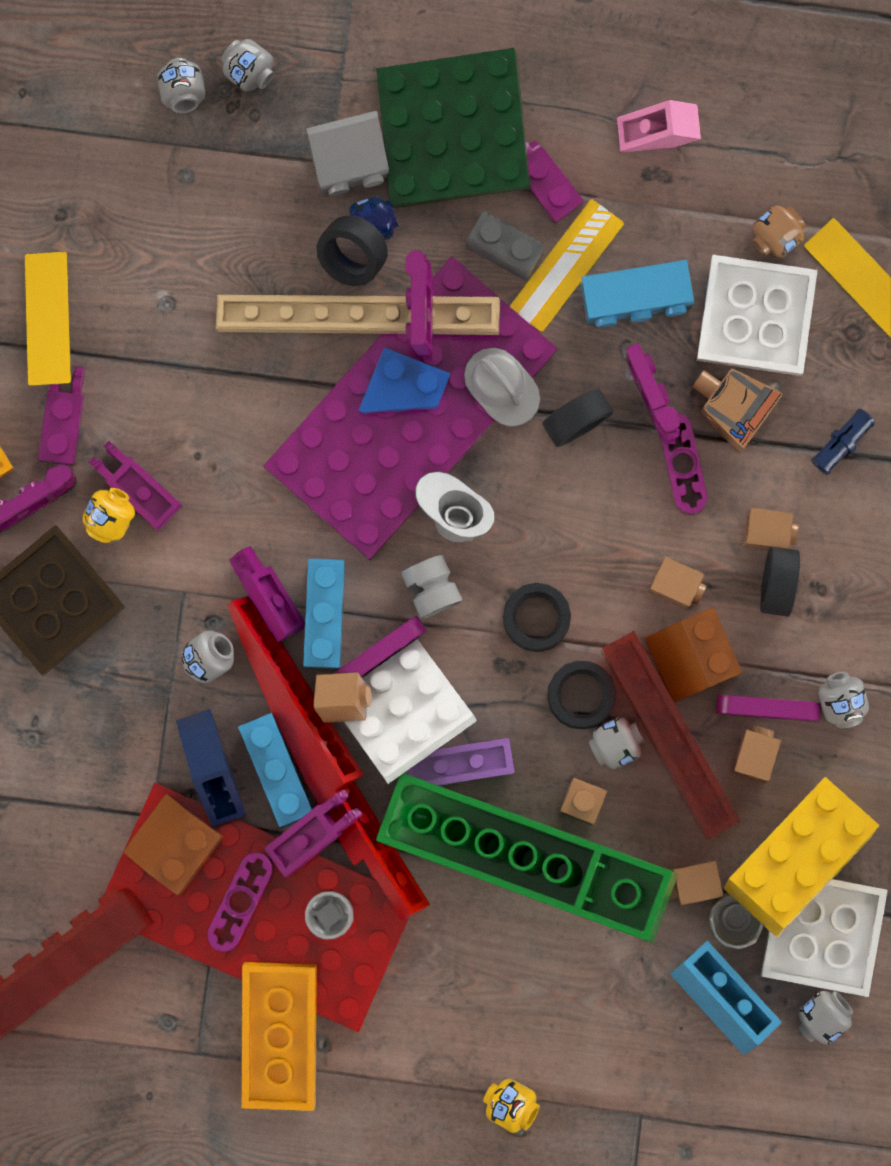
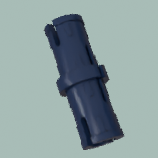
[811,408,876,475]

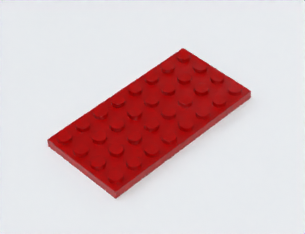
[95,783,409,1032]

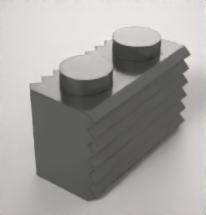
[466,211,544,282]

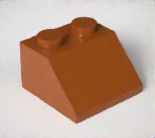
[645,607,742,704]
[123,794,224,895]

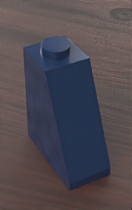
[176,709,246,827]

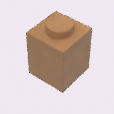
[743,508,798,551]
[648,556,706,610]
[314,672,372,722]
[731,726,781,783]
[559,778,607,825]
[670,861,724,905]

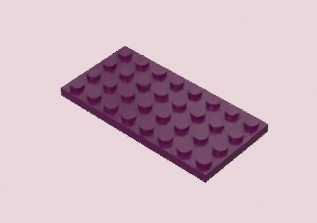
[263,256,558,561]

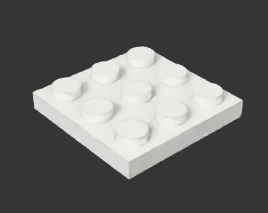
[696,255,818,376]
[344,639,477,784]
[760,879,888,997]

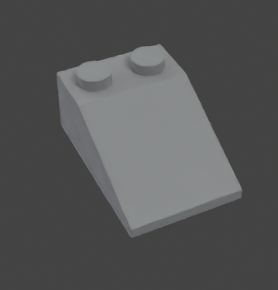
[306,111,389,196]

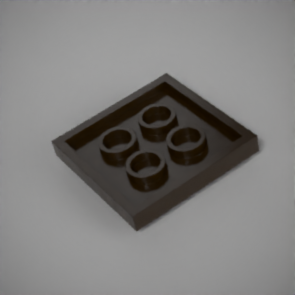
[0,525,125,676]

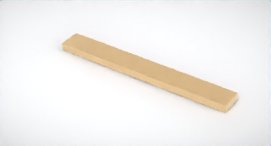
[216,295,500,335]

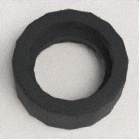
[316,215,388,287]
[542,389,613,447]
[760,546,800,617]
[503,583,571,652]
[547,660,616,729]

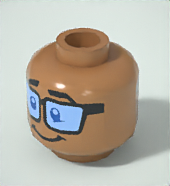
[752,205,806,258]

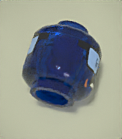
[349,196,399,241]

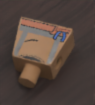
[692,369,783,453]

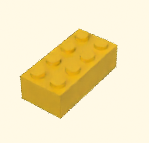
[724,777,880,938]

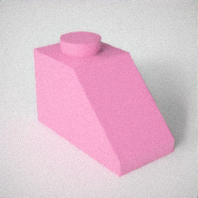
[617,100,701,152]

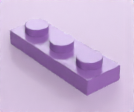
[405,738,515,786]

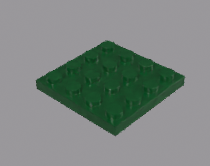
[376,48,531,208]

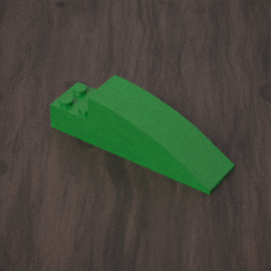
[376,773,678,944]

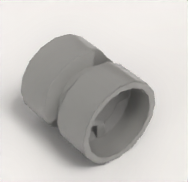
[401,555,463,619]
[305,892,354,939]

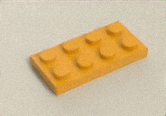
[241,962,317,1111]

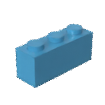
[580,260,694,328]
[303,559,345,671]
[238,713,312,828]
[670,940,782,1055]

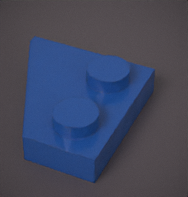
[358,347,450,415]

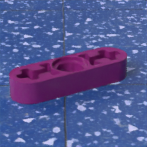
[660,413,707,515]
[334,616,428,678]
[716,695,821,722]
[208,853,273,952]

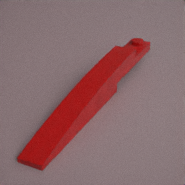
[227,596,430,921]

